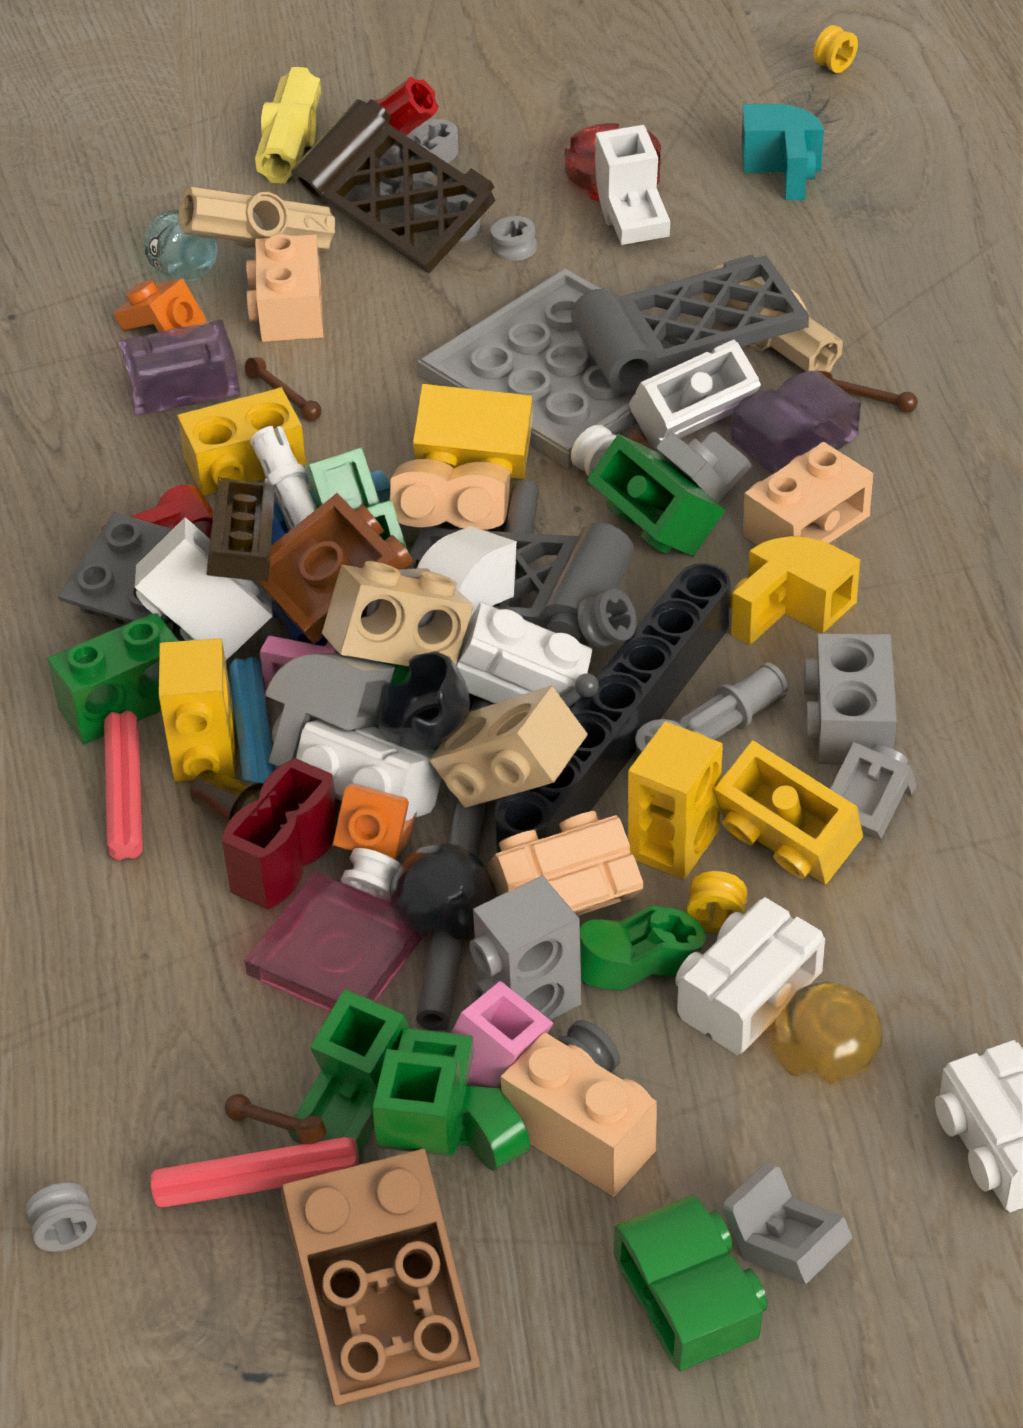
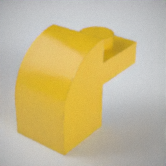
[730,536,860,645]

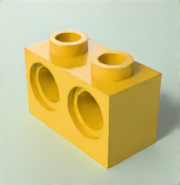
[177,387,306,496]
[159,638,236,782]
[628,721,723,880]

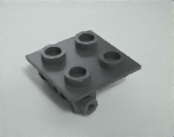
[58,512,181,635]

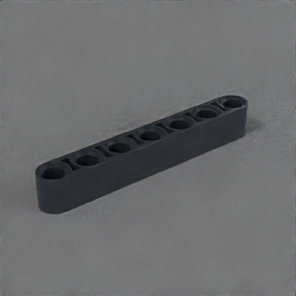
[495,563,730,853]

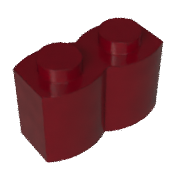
[222,758,338,909]

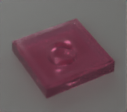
[244,872,423,1012]

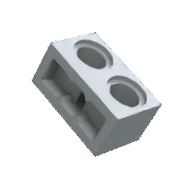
[804,633,897,764]
[470,875,581,1020]

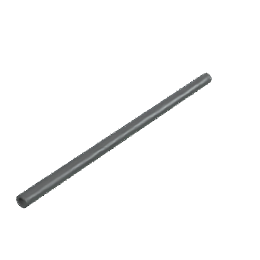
[416,480,539,1030]

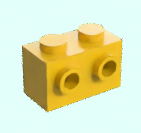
[413,384,533,480]
[714,740,863,886]

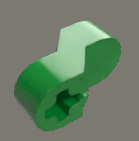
[580,905,706,991]
[458,1086,531,1171]

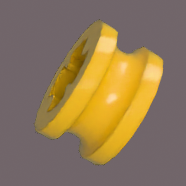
[813,25,858,73]
[687,871,748,934]

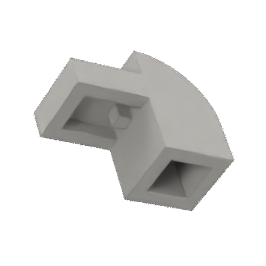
[265,652,395,767]

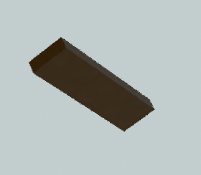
[206,478,275,582]

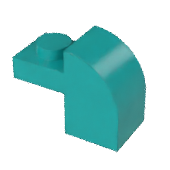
[741,104,824,200]

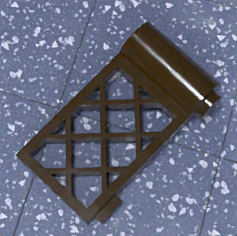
[291,99,496,273]

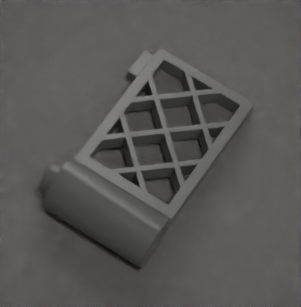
[571,254,809,394]
[409,522,634,645]

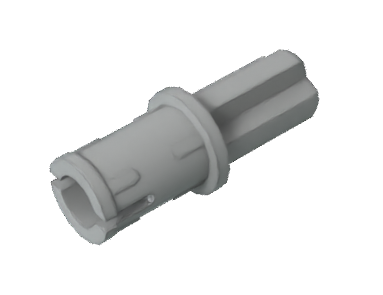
[679,662,788,740]

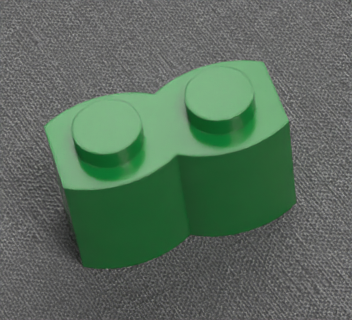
[614,1194,767,1371]

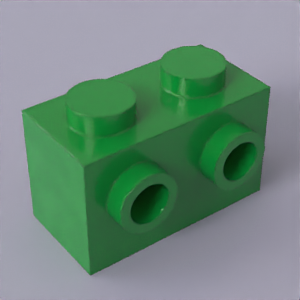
[587,434,726,557]

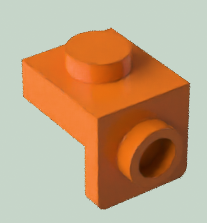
[113,278,206,348]
[333,784,415,860]

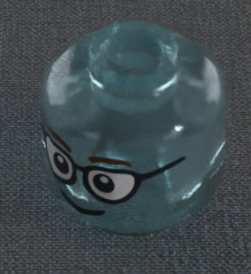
[143,210,218,282]

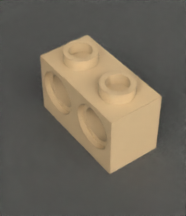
[322,561,474,666]
[429,685,588,808]

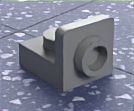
[656,431,751,503]
[830,742,917,840]

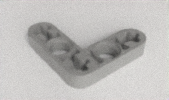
[357,119,480,242]

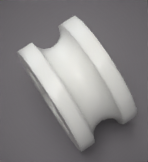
[571,425,616,476]
[341,848,400,903]

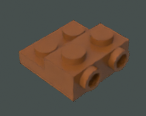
[256,493,414,645]

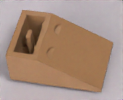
[281,1149,481,1406]

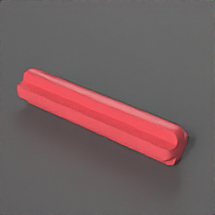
[104,710,143,861]
[151,1137,360,1208]

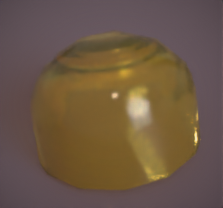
[772,981,883,1084]

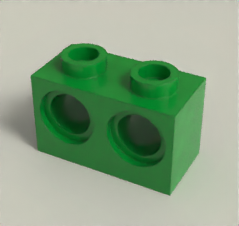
[47,613,178,745]

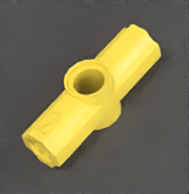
[255,67,321,184]

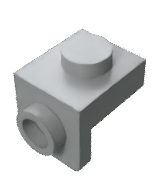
[723,1163,853,1285]

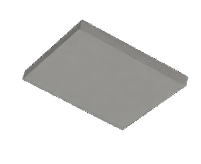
[417,268,688,469]

